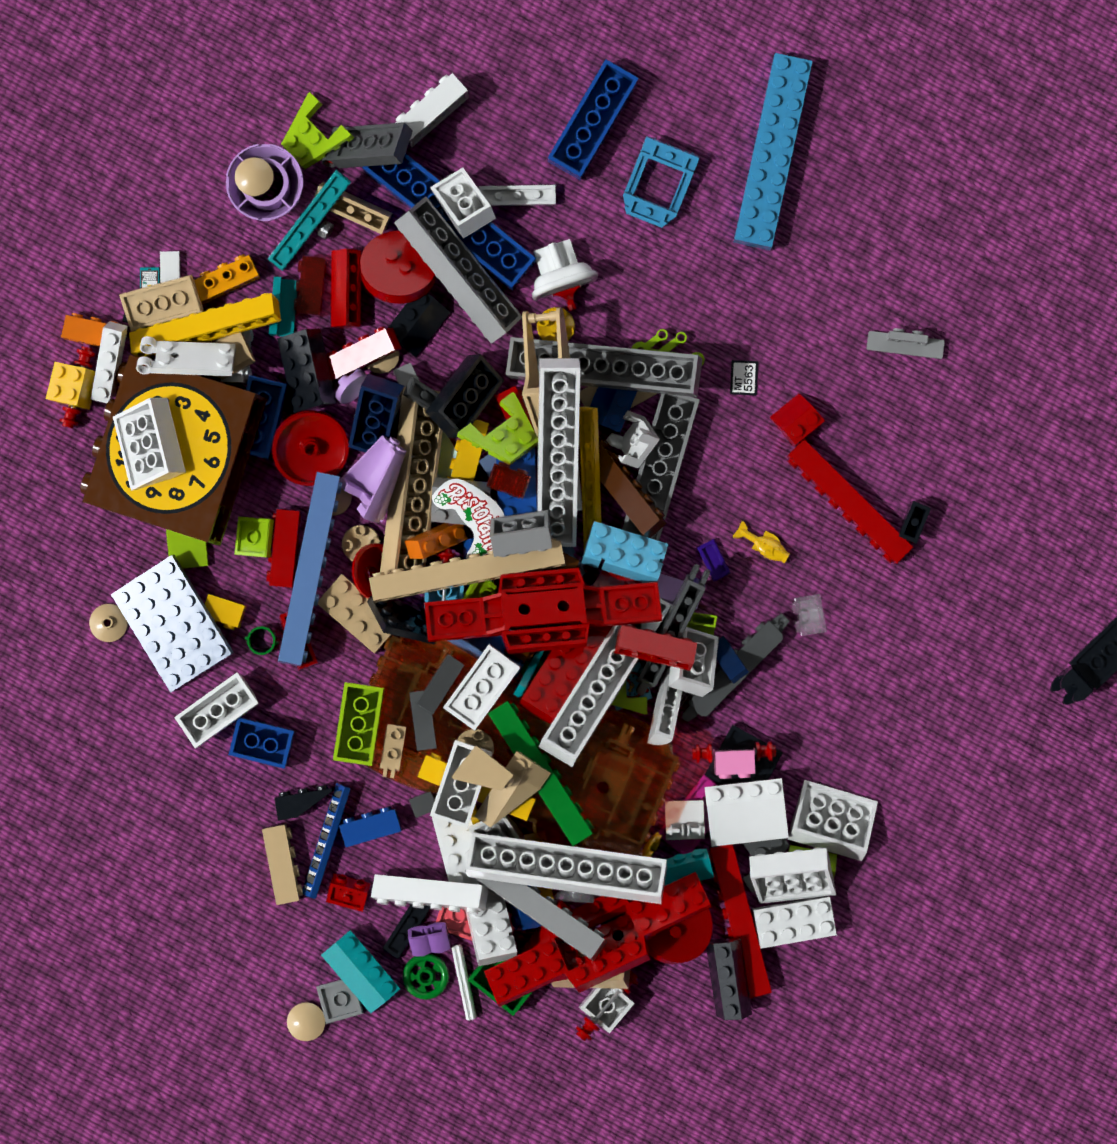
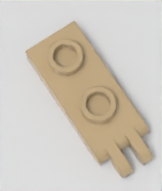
[380,724,407,779]

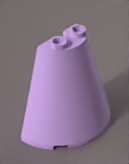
[339,435,406,523]

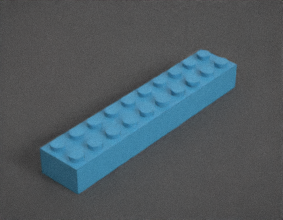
[733,53,812,251]

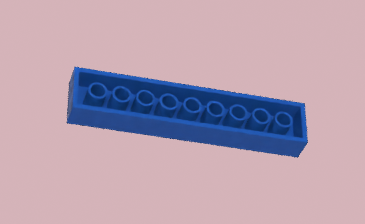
[362,153,536,290]

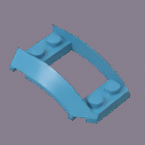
[623,136,700,228]

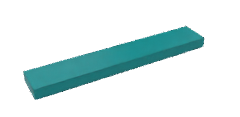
[268,170,352,271]

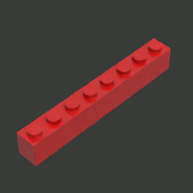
[786,439,913,564]
[708,845,772,998]

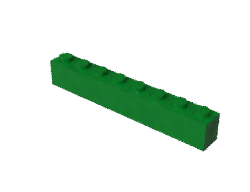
[488,701,594,846]

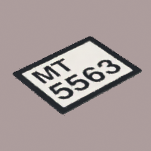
[730,360,758,396]

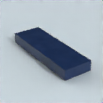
[716,636,749,684]

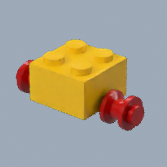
[46,346,96,429]

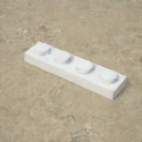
[479,185,556,206]

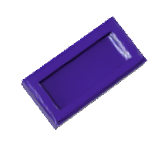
[697,539,731,582]

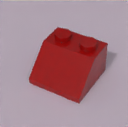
[769,393,825,447]

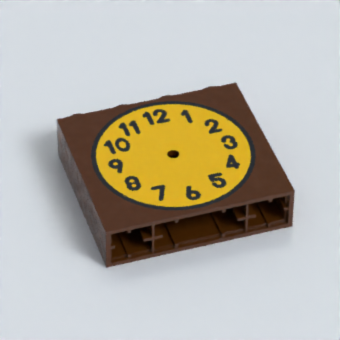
[80,355,267,546]

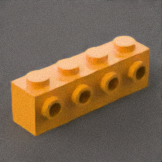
[194,254,260,305]

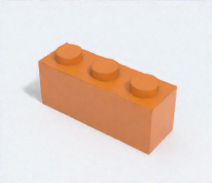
[61,313,121,347]
[405,523,467,559]

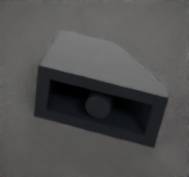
[898,501,931,544]

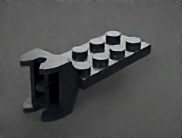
[1050,616,1117,705]

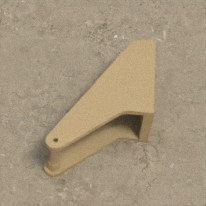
[522,307,580,448]

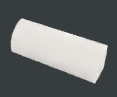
[647,668,682,745]

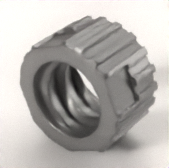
[317,220,334,239]

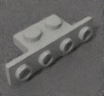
[866,328,945,359]

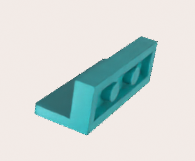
[269,277,298,337]

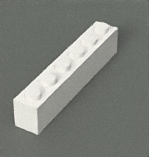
[371,874,489,914]

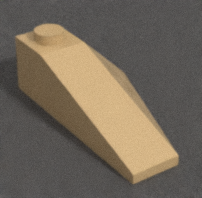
[474,751,551,827]

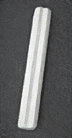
[451,944,477,1020]

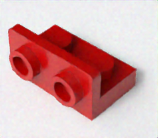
[326,874,371,912]

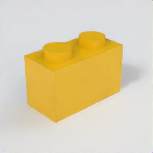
[205,594,247,630]

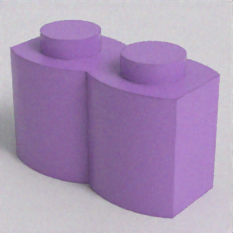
[408,922,451,957]

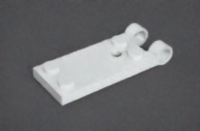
[136,336,236,376]

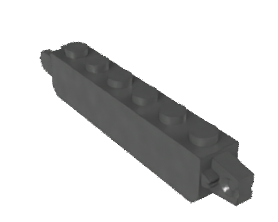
[636,564,711,696]
[682,613,789,722]

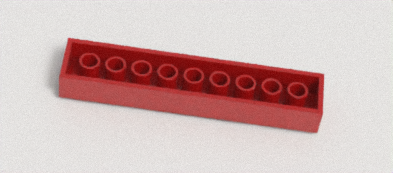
[519,570,641,724]

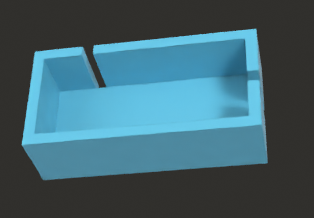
[581,521,668,583]

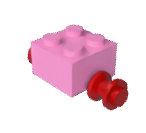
[692,741,776,779]

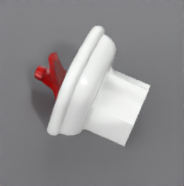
[532,239,598,311]

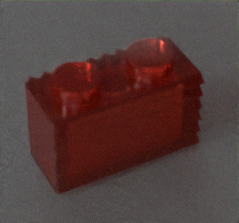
[486,462,531,500]

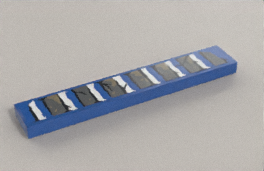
[303,783,351,899]

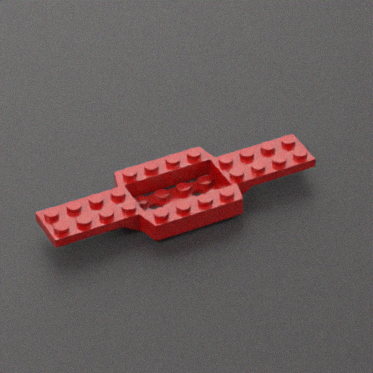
[424,568,662,654]
[484,872,712,1007]

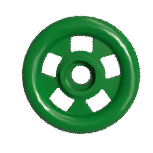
[403,954,449,1000]

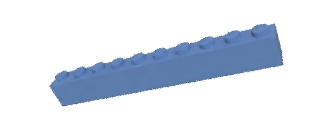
[278,472,342,667]

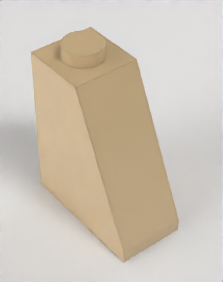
[452,745,514,791]

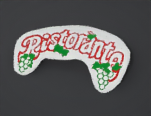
[432,479,504,559]

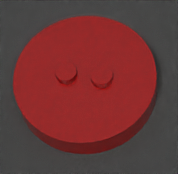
[360,231,436,304]
[647,909,713,964]

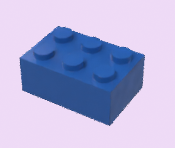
[228,717,296,769]

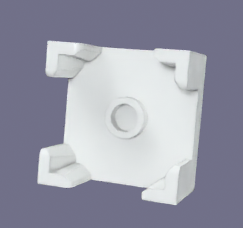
[607,411,660,468]

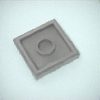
[316,979,364,1024]

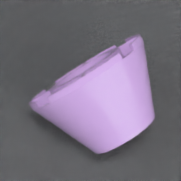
[226,144,303,221]

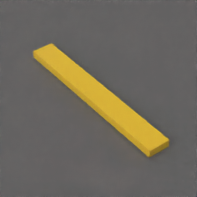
[579,407,603,560]

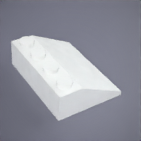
[113,398,186,491]
[704,778,789,847]
[788,780,878,861]
[749,847,836,904]

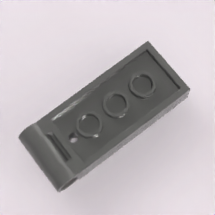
[321,122,413,168]

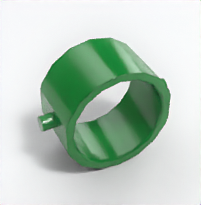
[245,626,279,655]

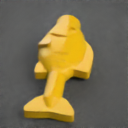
[733,521,790,563]

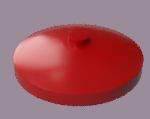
[271,410,349,486]

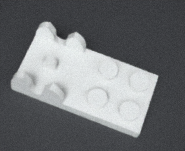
[443,644,521,731]

